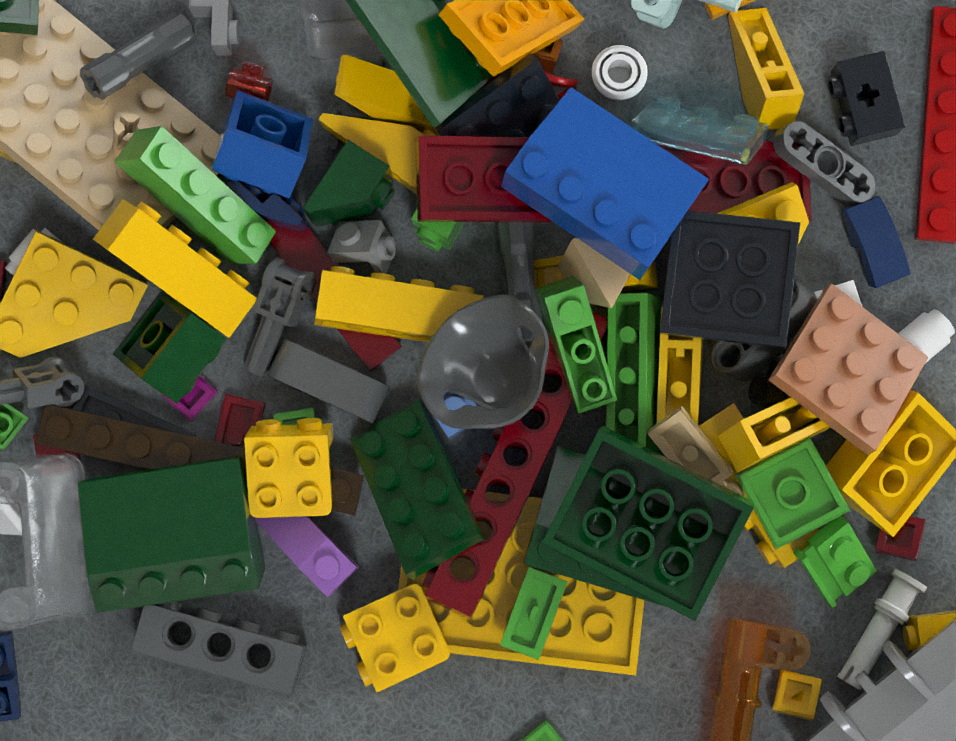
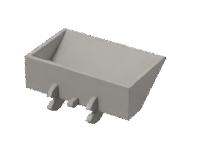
[805,617,956,741]

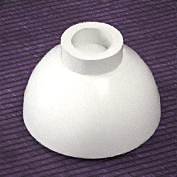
[592,45,648,101]

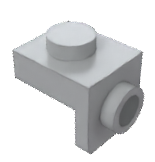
[189,0,240,56]
[327,220,396,274]

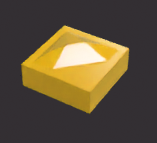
[772,669,822,721]

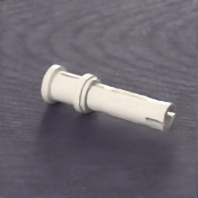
[837,569,927,690]

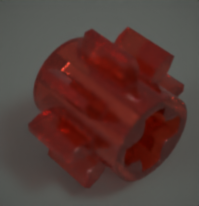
[225,62,273,102]

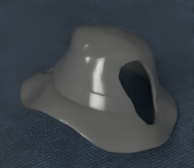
[417,294,549,429]

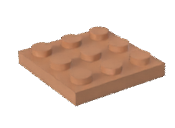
[769,283,928,455]

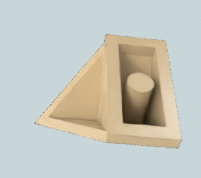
[558,238,630,308]

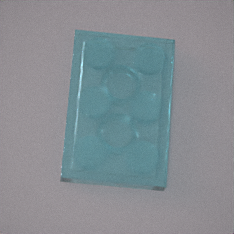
[630,96,769,165]

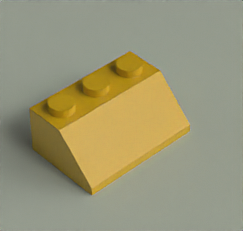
[826,390,956,537]

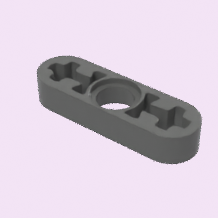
[773,121,876,206]

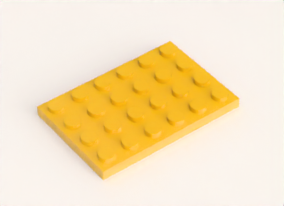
[398,489,644,676]

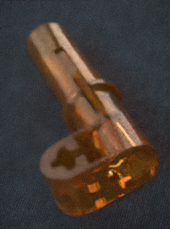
[709,617,811,741]

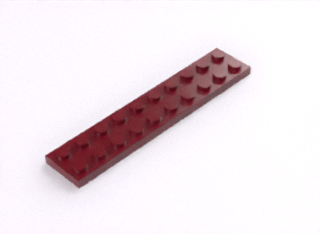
[415,136,812,223]

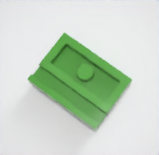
[793,516,877,608]

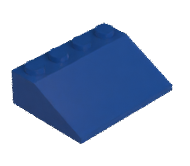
[501,87,709,280]

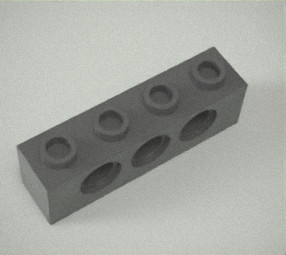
[131,601,307,696]

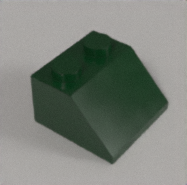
[303,140,395,227]
[113,291,226,404]

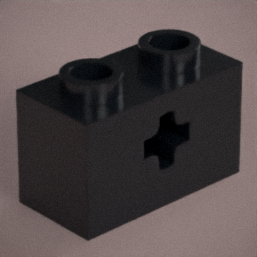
[827,51,905,146]

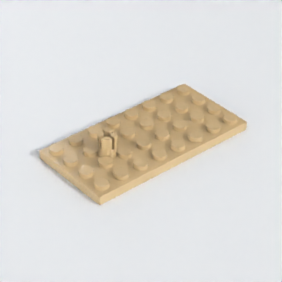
[0,0,223,230]

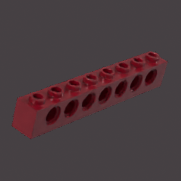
[422,312,608,620]

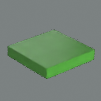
[735,437,851,550]

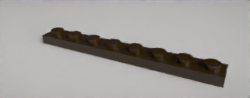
[35,405,365,516]

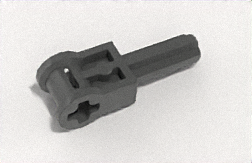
[244,257,316,376]
[0,357,85,409]

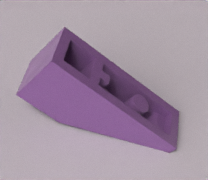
[254,516,360,597]

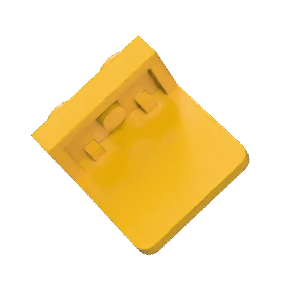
[244,418,333,518]
[339,584,450,693]

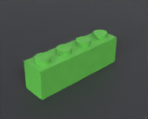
[114,126,276,264]
[606,293,661,453]

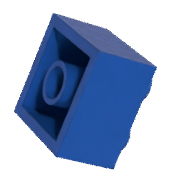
[212,90,313,198]

